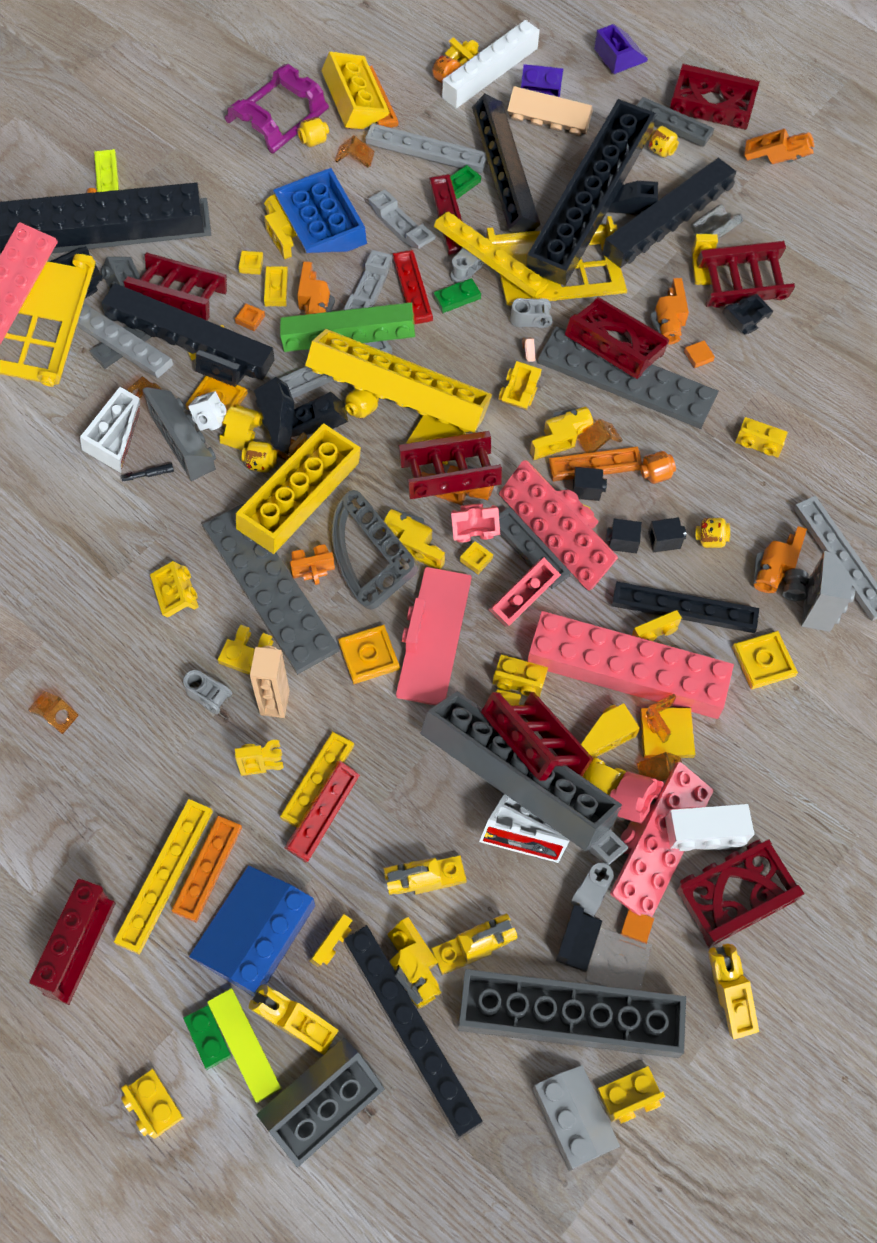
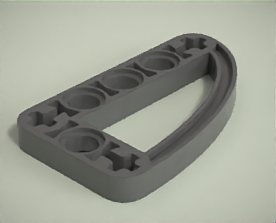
[332,490,419,610]

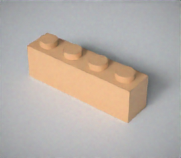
[507,86,593,136]
[250,646,290,718]

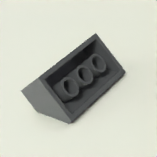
[142,387,216,482]
[256,1038,385,1168]

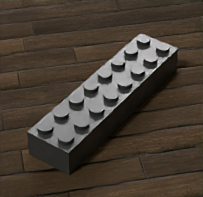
[420,691,622,851]
[458,969,686,1058]

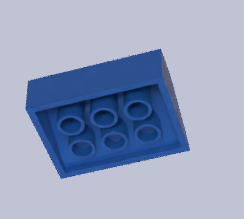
[273,168,367,253]
[189,865,315,997]

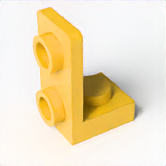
[691,234,718,285]

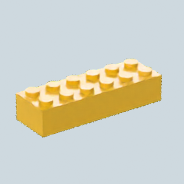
[236,423,361,554]

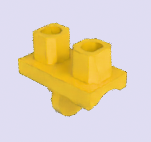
[444,37,479,66]

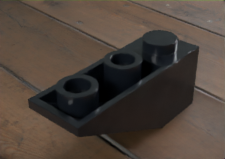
[607,180,658,214]
[254,377,295,454]
[291,391,348,437]

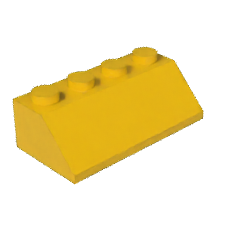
[321,52,389,129]

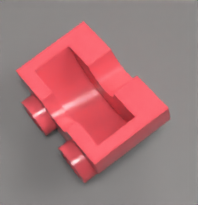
[451,504,500,542]
[610,771,665,823]

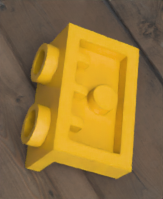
[735,417,788,458]
[150,561,199,617]
[493,654,548,697]
[597,1066,666,1124]
[121,1069,184,1139]

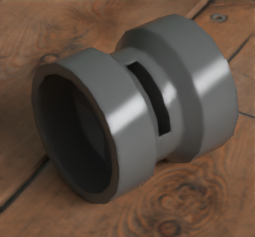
[783,569,809,601]

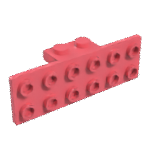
[0,223,58,345]
[499,460,618,591]
[396,567,472,706]
[610,762,713,917]

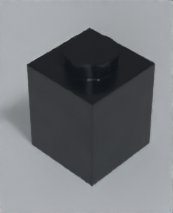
[573,467,607,501]
[648,517,686,553]
[605,518,642,554]

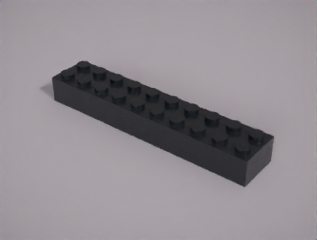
[527,99,656,286]
[0,182,204,253]

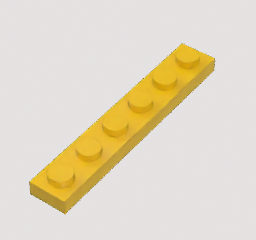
[434,212,549,298]
[114,799,213,955]

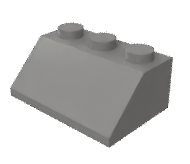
[801,551,855,632]
[532,1065,620,1171]

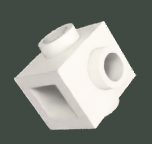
[188,391,226,431]

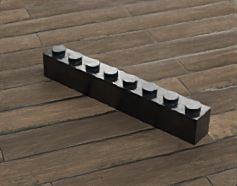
[472,93,541,233]
[602,157,737,268]
[101,283,275,381]
[344,925,483,1140]

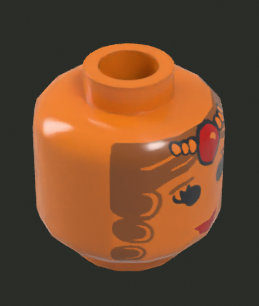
[433,55,461,83]
[640,451,676,484]

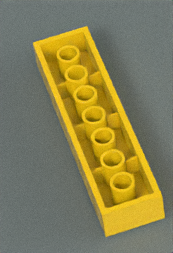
[305,329,492,433]

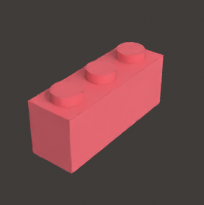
[488,558,561,627]

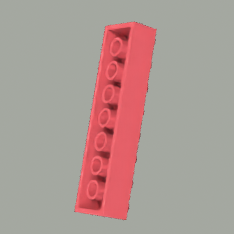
[528,611,734,719]

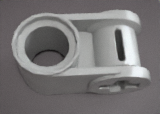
[450,248,484,283]
[510,298,552,328]
[183,670,233,714]
[570,863,613,917]

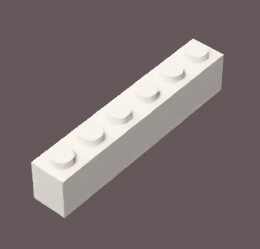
[442,20,539,109]

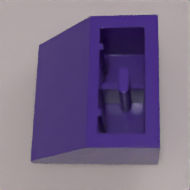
[594,24,648,74]
[521,64,563,97]

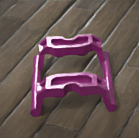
[225,64,329,154]

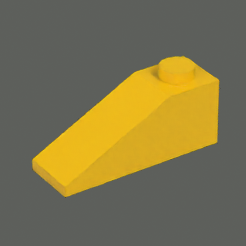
[581,703,640,758]

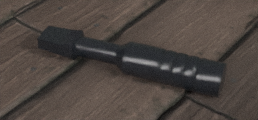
[121,463,174,482]

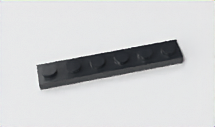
[612,581,759,633]

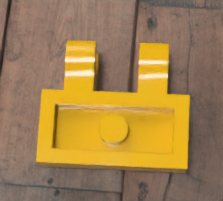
[217,625,274,675]
[235,740,284,776]

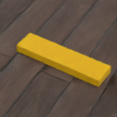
[280,732,354,828]

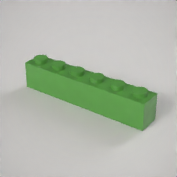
[280,303,416,352]

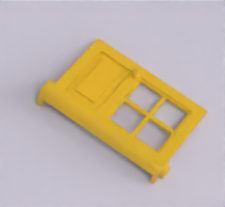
[486,216,627,305]
[0,254,96,387]

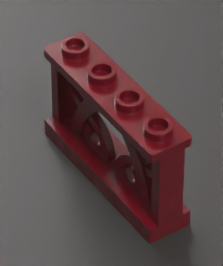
[670,63,760,130]
[565,297,669,379]
[676,839,804,948]
[29,879,116,1005]

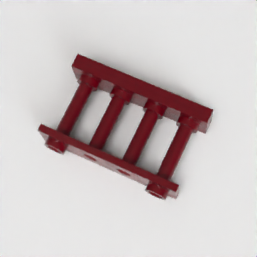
[696,241,795,308]
[124,252,227,321]
[399,431,502,500]
[481,692,593,781]

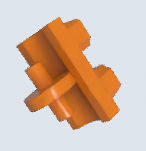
[290,544,335,585]

